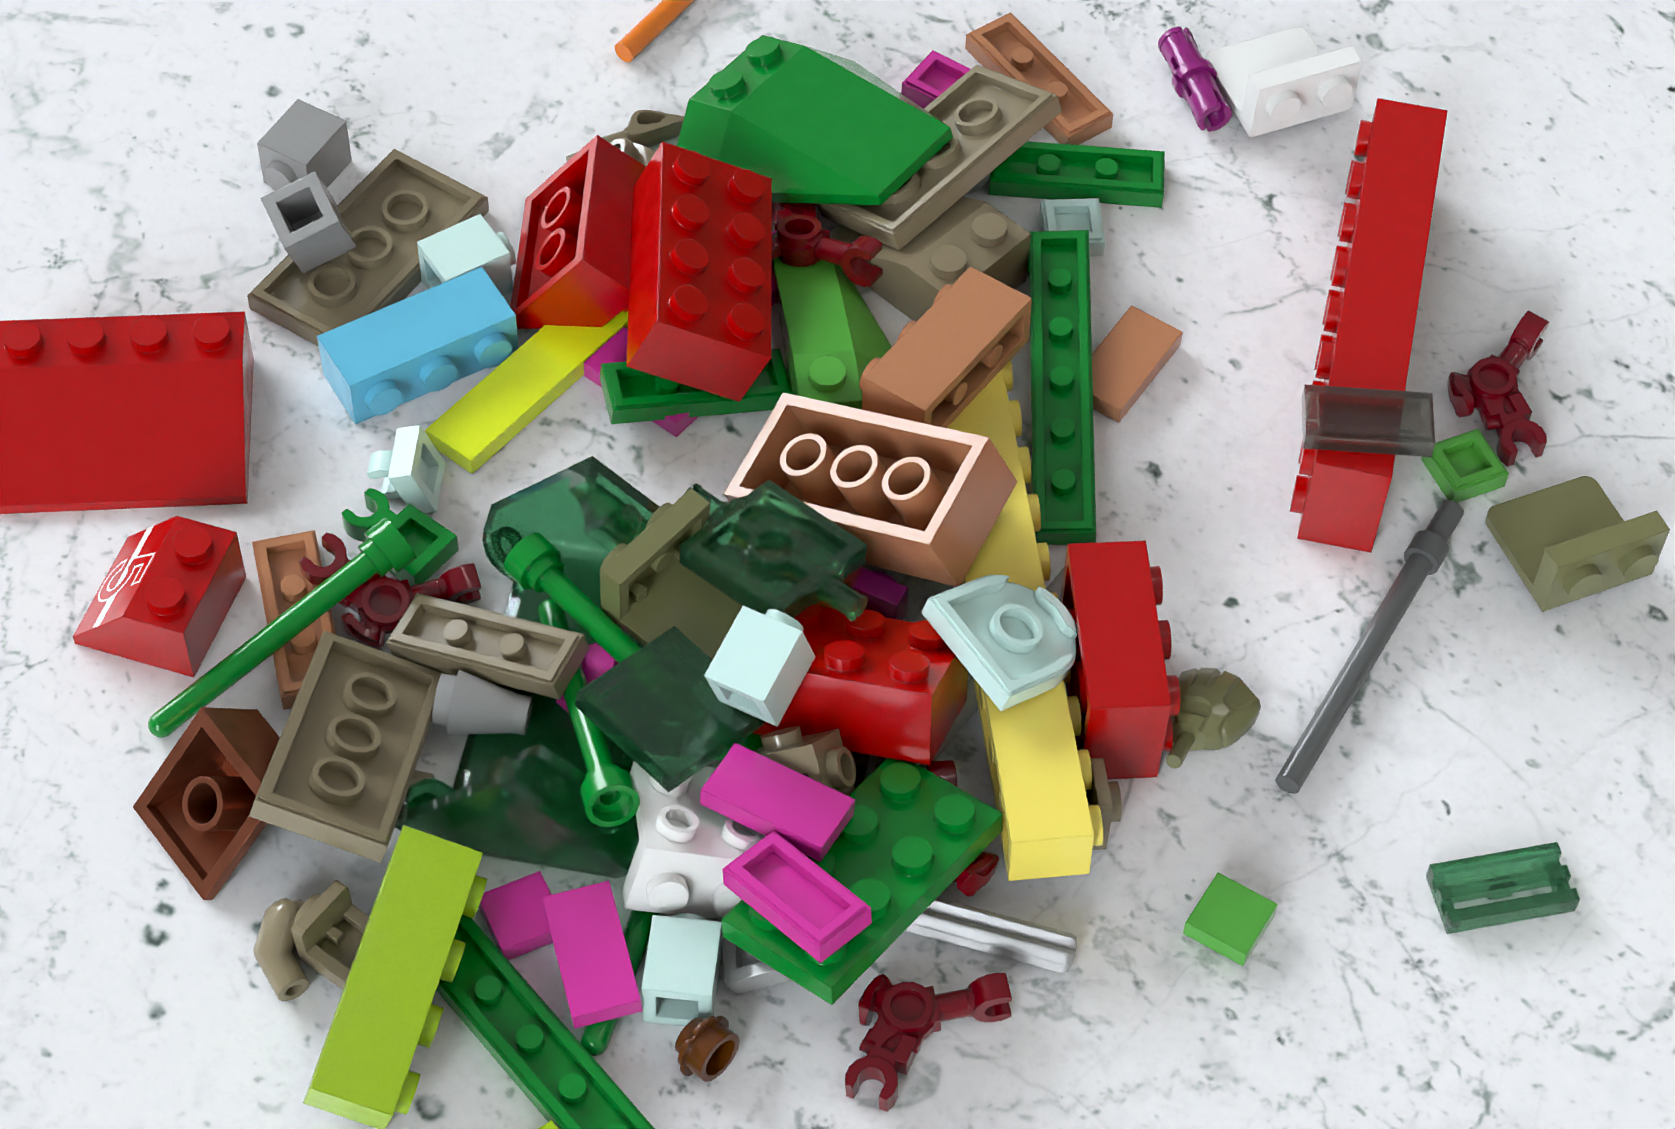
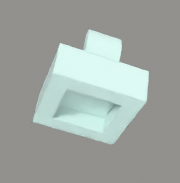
[367,425,446,514]

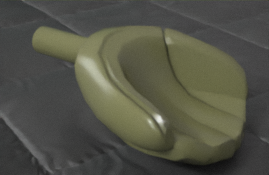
[1166,668,1261,769]

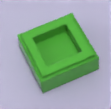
[1421,429,1509,503]
[1183,872,1278,966]

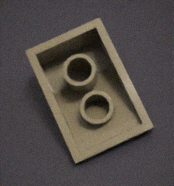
[830,196,1031,321]

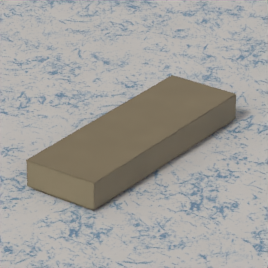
[386,593,590,700]

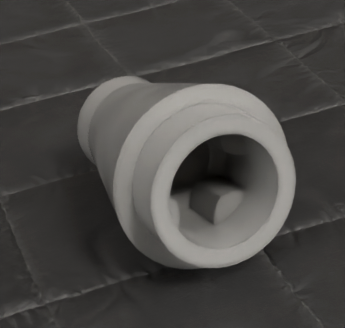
[432,670,533,735]

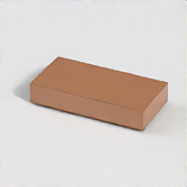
[1092,305,1183,423]

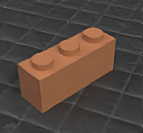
[859,266,1032,428]

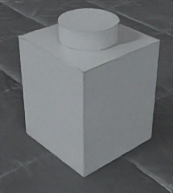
[257,99,352,191]
[260,171,357,274]

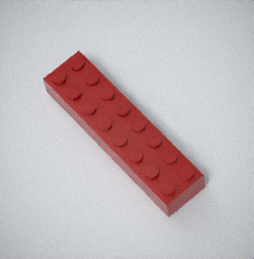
[1290,98,1448,553]

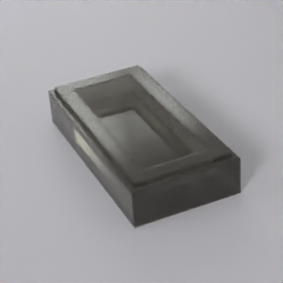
[1301,384,1435,457]

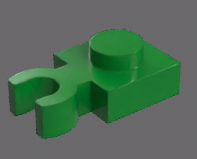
[341,488,459,586]

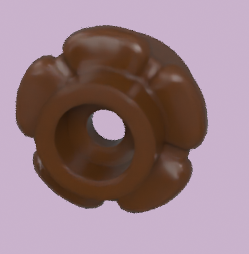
[675,1015,740,1082]

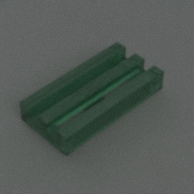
[1426,842,1580,934]

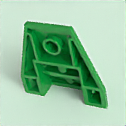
[677,35,953,205]

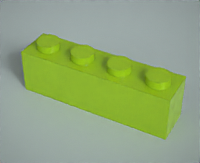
[303,825,488,1129]

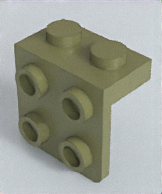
[1485,476,1670,612]
[600,488,781,685]

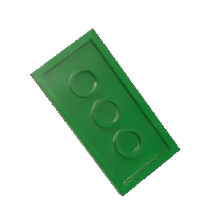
[721,758,1003,1005]

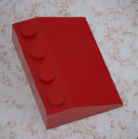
[0,311,254,514]

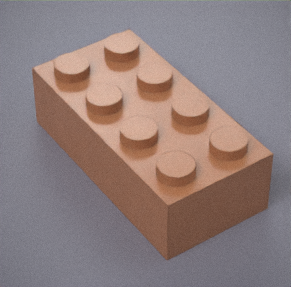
[724,392,1017,587]

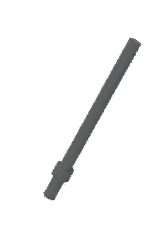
[1275,500,1464,794]

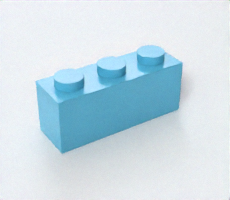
[317,267,519,425]

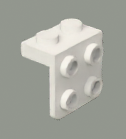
[1206,27,1362,138]
[622,758,766,920]

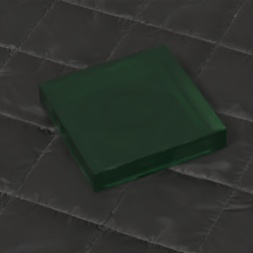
[575,626,765,793]

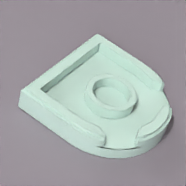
[921,574,1078,711]

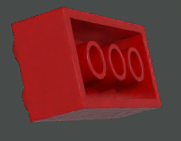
[626,141,772,402]

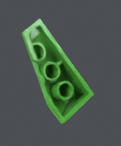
[772,257,892,410]

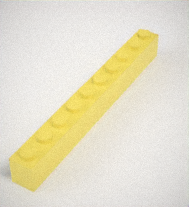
[947,360,1103,881]

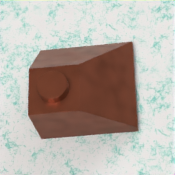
[133,707,280,900]

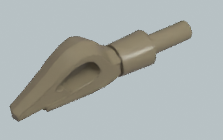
[566,110,684,161]

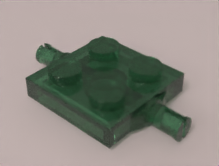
[679,479,868,621]

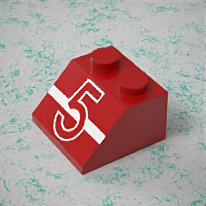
[73,516,246,678]

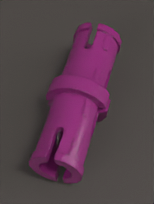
[1158,26,1232,132]

